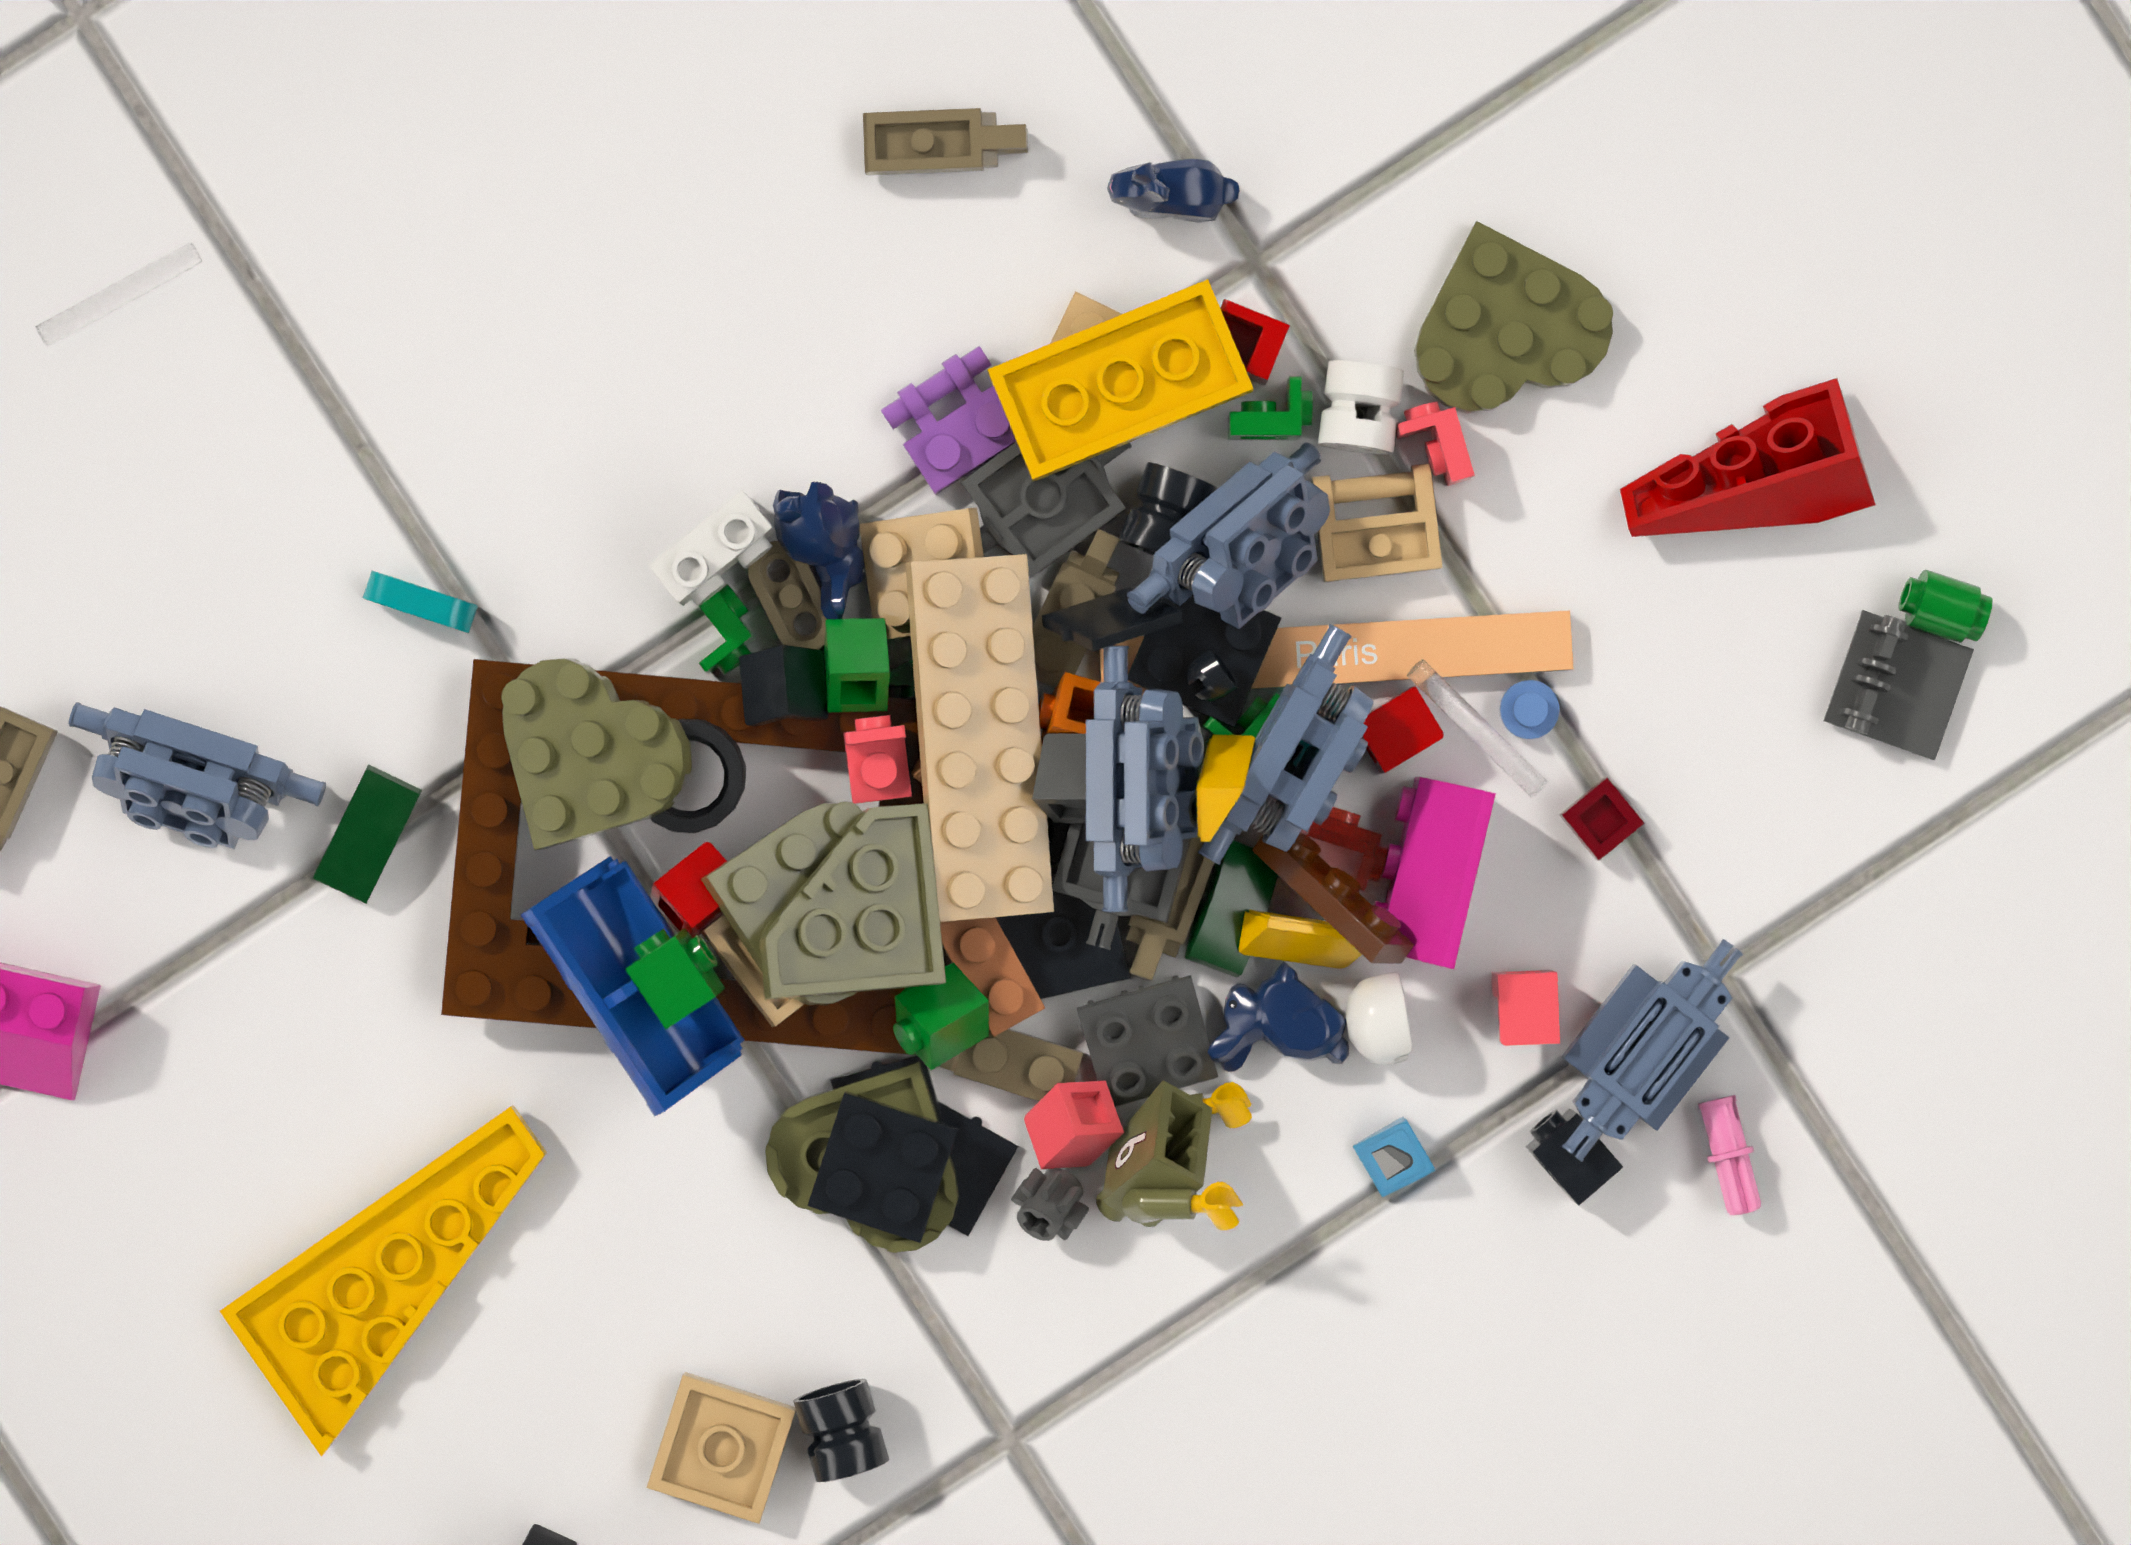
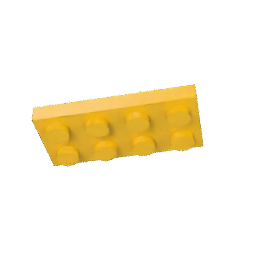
[987,279,1254,482]

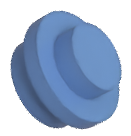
[1500,680,1559,739]

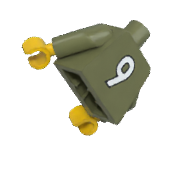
[1096,1080,1252,1230]

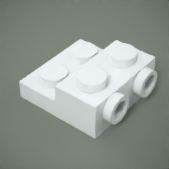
[648,490,775,606]

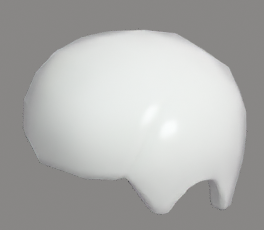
[1345,972,1412,1065]

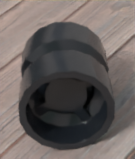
[1118,462,1218,556]
[793,1379,889,1482]

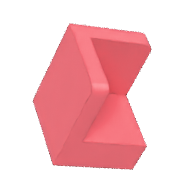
[1492,970,1560,1046]
[1024,1081,1124,1170]

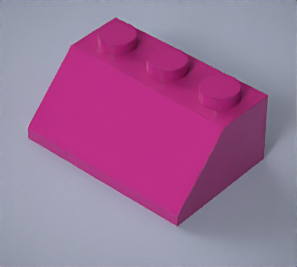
[1374,777,1496,969]
[0,962,101,1100]

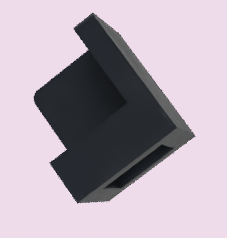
[739,645,829,727]

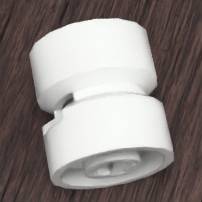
[1318,360,1404,455]

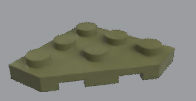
[759,803,946,1000]

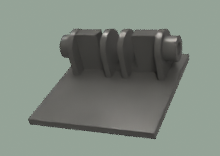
[1823,610,1974,760]
[1077,975,1219,1107]

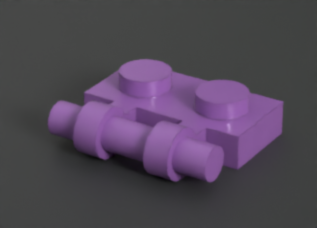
[880,346,1016,495]

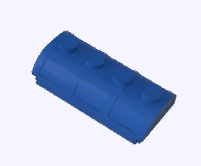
[520,856,745,1116]

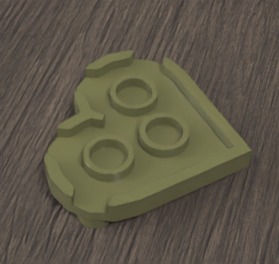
[1414,221,1613,413]
[502,658,692,850]
[701,801,863,1005]
[765,1061,959,1253]

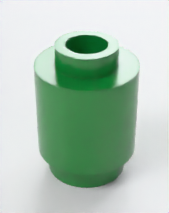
[1898,569,1993,643]

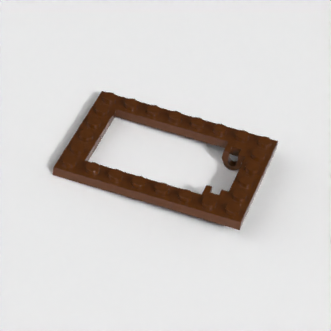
[441,659,924,1055]

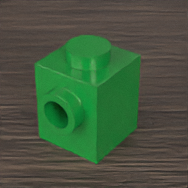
[824,618,890,713]
[625,928,725,1029]
[893,962,989,1070]

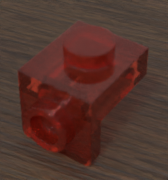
[1304,807,1388,891]

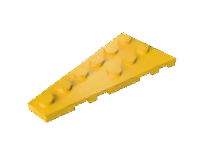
[219,1105,547,1457]

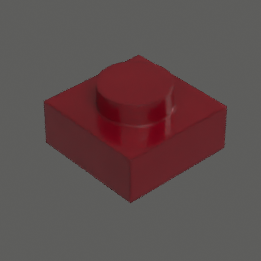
[1559,778,1645,861]

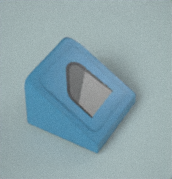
[1352,1116,1436,1197]

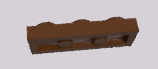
[1252,832,1414,964]

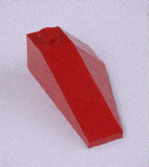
[1620,378,1876,537]

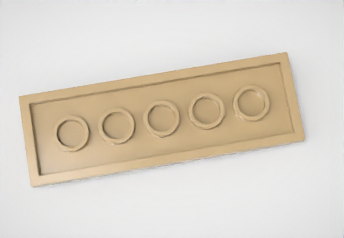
[905,554,1054,922]

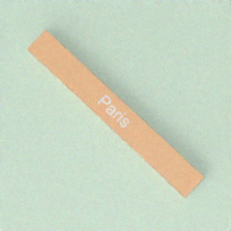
[1099,610,1574,696]

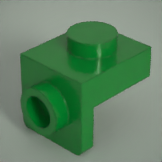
[699,583,756,675]

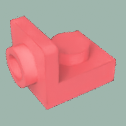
[1396,401,1475,486]
[843,715,912,804]

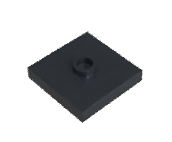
[996,874,1130,999]

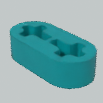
[362,570,478,633]

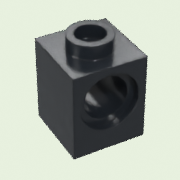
[1526,1109,1623,1206]

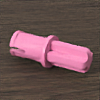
[1698,1095,1761,1215]

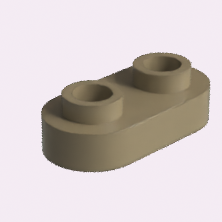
[748,541,826,650]

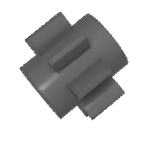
[1011,1168,1089,1241]

